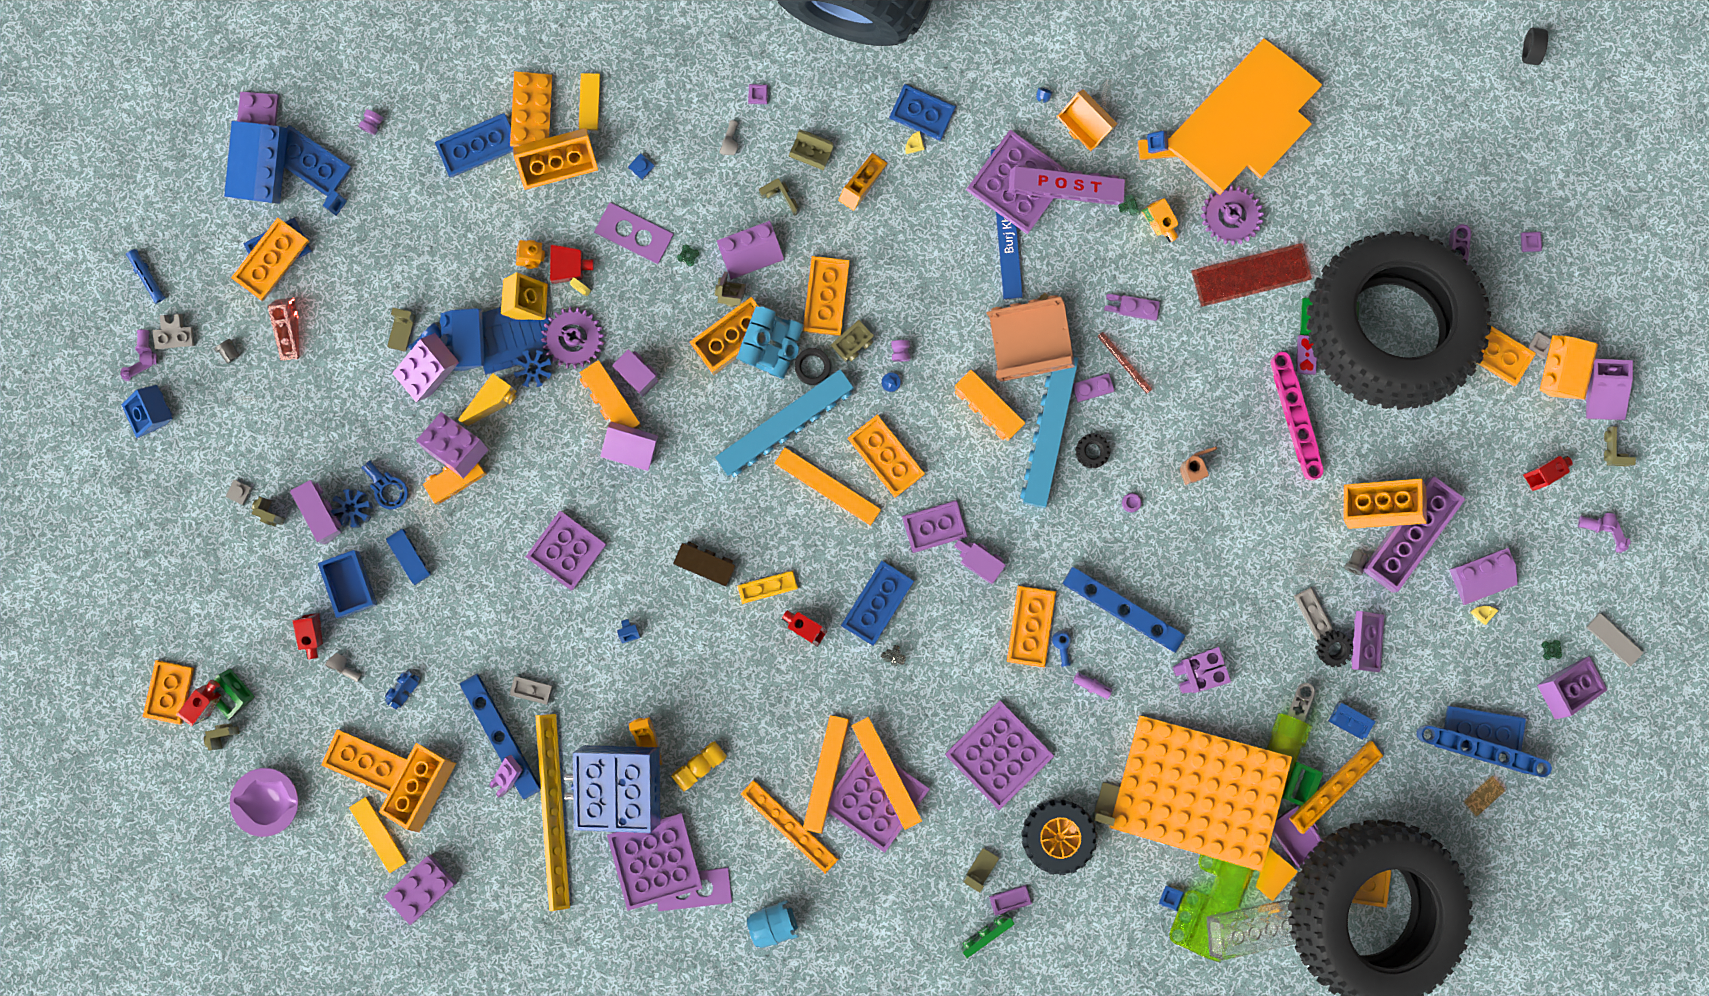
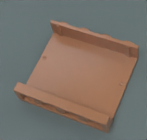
[986,295,1075,382]

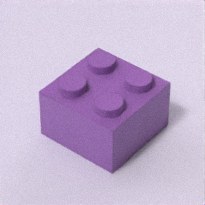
[612,349,659,397]

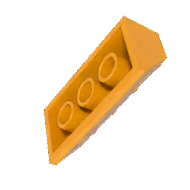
[379,743,457,833]

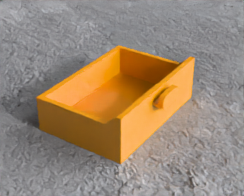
[1056,89,1118,151]

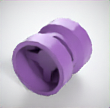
[358,109,383,135]
[891,340,911,362]

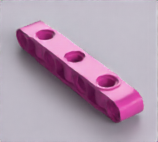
[1270,352,1324,481]

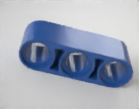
[386,528,431,585]

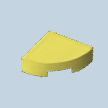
[905,131,924,154]
[570,278,591,296]
[1470,606,1498,625]

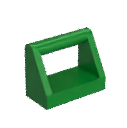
[214,668,255,720]
[1283,762,1323,806]

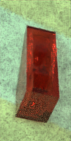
[267,298,300,361]

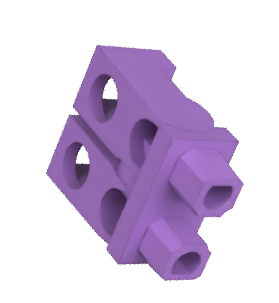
[1172,647,1231,693]

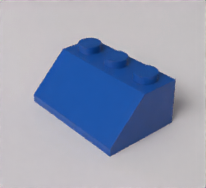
[440,308,485,371]

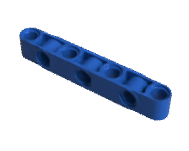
[1062,567,1186,653]
[460,674,541,800]
[1416,725,1552,777]

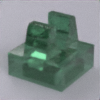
[1118,194,1140,216]

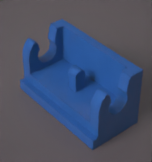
[1328,703,1376,740]

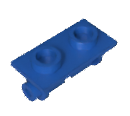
[385,669,420,710]

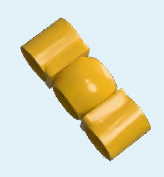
[671,741,727,791]

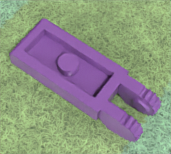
[1104,294,1160,321]
[489,755,522,798]

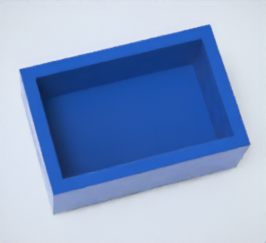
[318,550,378,618]

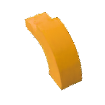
[629,717,663,765]

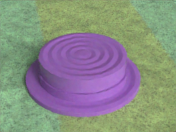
[230,768,299,837]

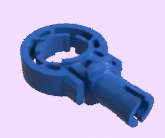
[361,460,408,509]

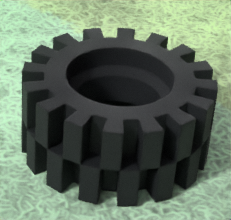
[1075,433,1111,469]
[1315,630,1353,668]

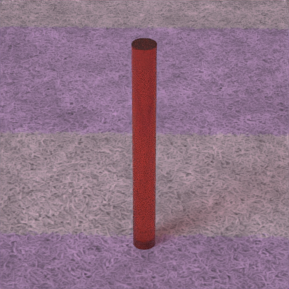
[1097,332,1152,394]

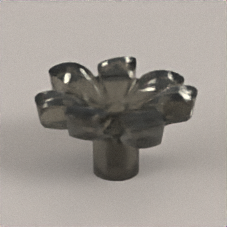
[881,645,906,666]

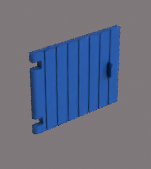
[482,307,550,375]

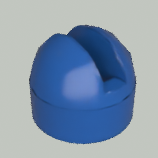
[1036,87,1053,103]

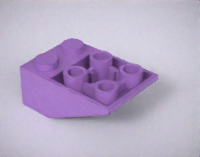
[1586,359,1633,420]

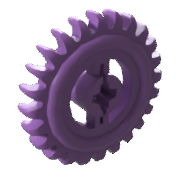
[1201,185,1264,246]
[541,307,604,369]

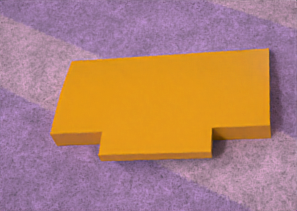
[1168,38,1322,195]

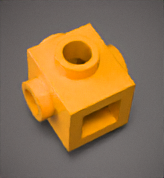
[516,240,545,269]

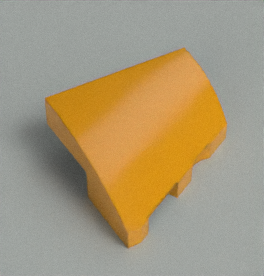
[1255,847,1298,901]

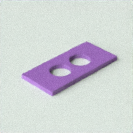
[594,202,674,264]
[657,868,732,912]

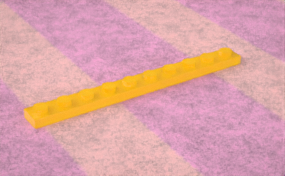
[535,714,570,911]

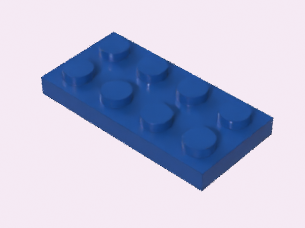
[435,113,514,178]
[284,125,352,197]
[841,561,914,646]
[1444,706,1526,755]

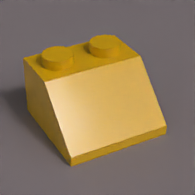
[501,272,548,320]

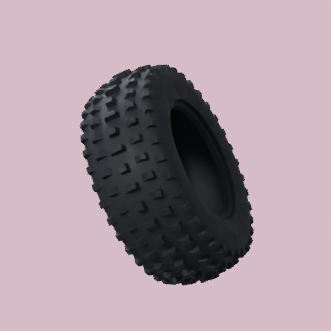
[1307,231,1491,410]
[1288,819,1473,996]

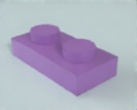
[1073,373,1114,403]

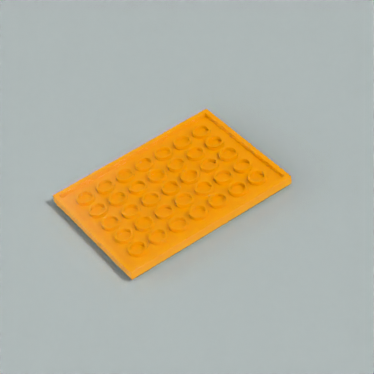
[1109,715,1292,872]

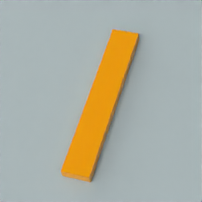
[774,447,881,526]
[803,715,850,834]
[851,717,922,830]
[1289,741,1383,834]
[741,780,839,874]

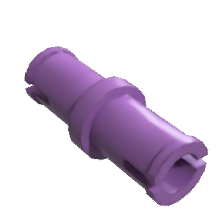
[1073,672,1113,700]

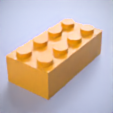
[513,128,598,190]
[690,297,759,376]
[1344,479,1427,529]

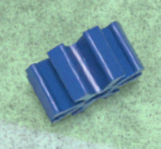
[514,349,551,387]
[331,489,373,528]

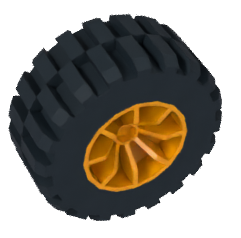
[1021,799,1098,875]

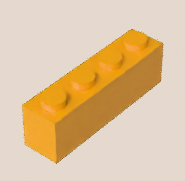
[579,360,642,429]
[954,370,1025,441]

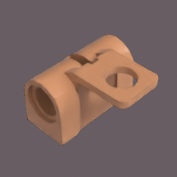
[1180,446,1217,485]

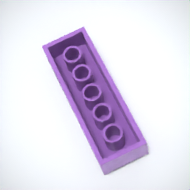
[1363,476,1465,593]

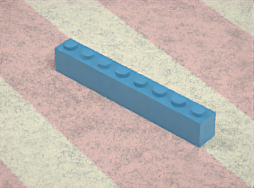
[1020,357,1079,508]
[715,369,854,478]

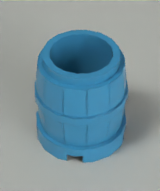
[747,900,799,948]

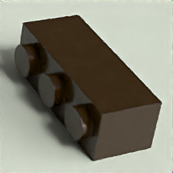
[673,541,736,587]

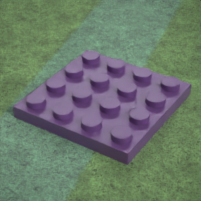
[966,130,1070,234]
[945,700,1054,810]
[828,749,929,853]
[607,813,703,911]

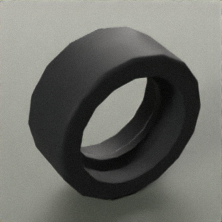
[1522,27,1548,65]
[795,348,831,385]

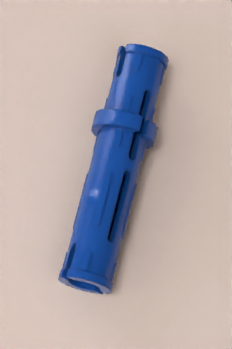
[126,249,166,304]

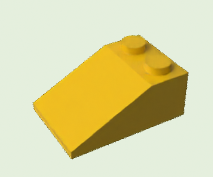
[458,373,517,426]

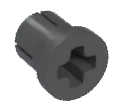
[214,339,240,364]
[1344,550,1368,576]

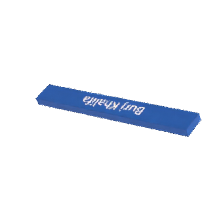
[990,150,1023,300]

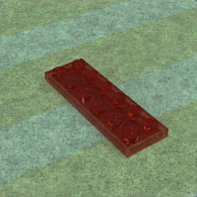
[1191,243,1312,307]

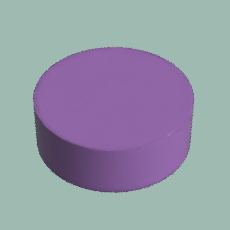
[1122,493,1141,513]

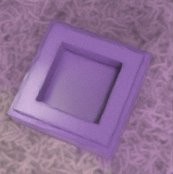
[748,84,768,105]
[1520,232,1542,252]

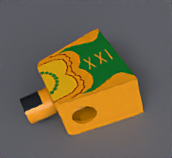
[1141,198,1179,243]

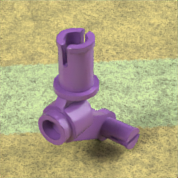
[120,329,157,381]
[1578,513,1631,554]

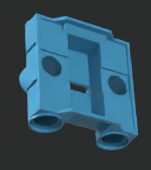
[736,306,804,379]

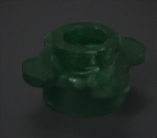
[677,244,699,267]
[1541,640,1562,660]

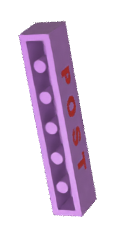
[1008,164,1125,205]

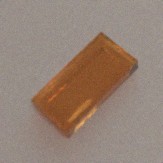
[1463,776,1505,816]

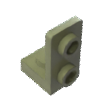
[759,178,799,216]
[387,308,416,352]
[1604,426,1636,467]
[1092,782,1120,826]
[962,848,999,893]

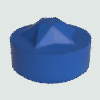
[881,373,901,392]

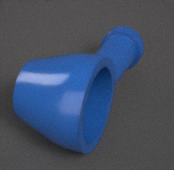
[408,322,442,350]
[1052,630,1072,667]

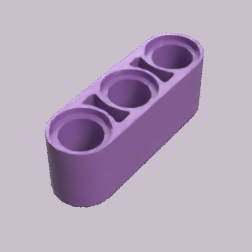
[1448,224,1471,265]

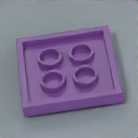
[526,511,607,591]

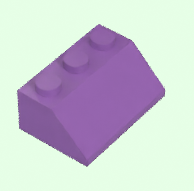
[717,221,784,280]
[290,480,342,545]
[1449,548,1518,605]

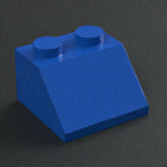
[121,385,173,438]

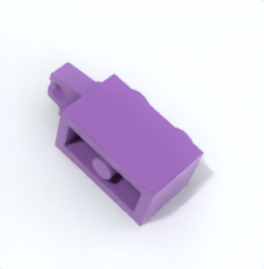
[954,540,1005,585]

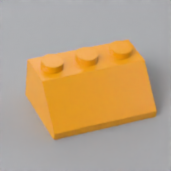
[1540,335,1598,400]

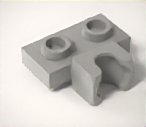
[153,314,194,349]

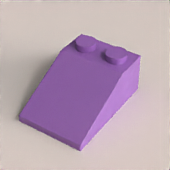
[1537,656,1607,719]

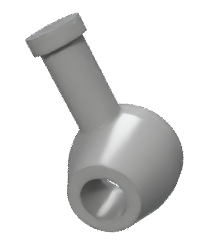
[719,120,738,155]
[325,653,361,682]

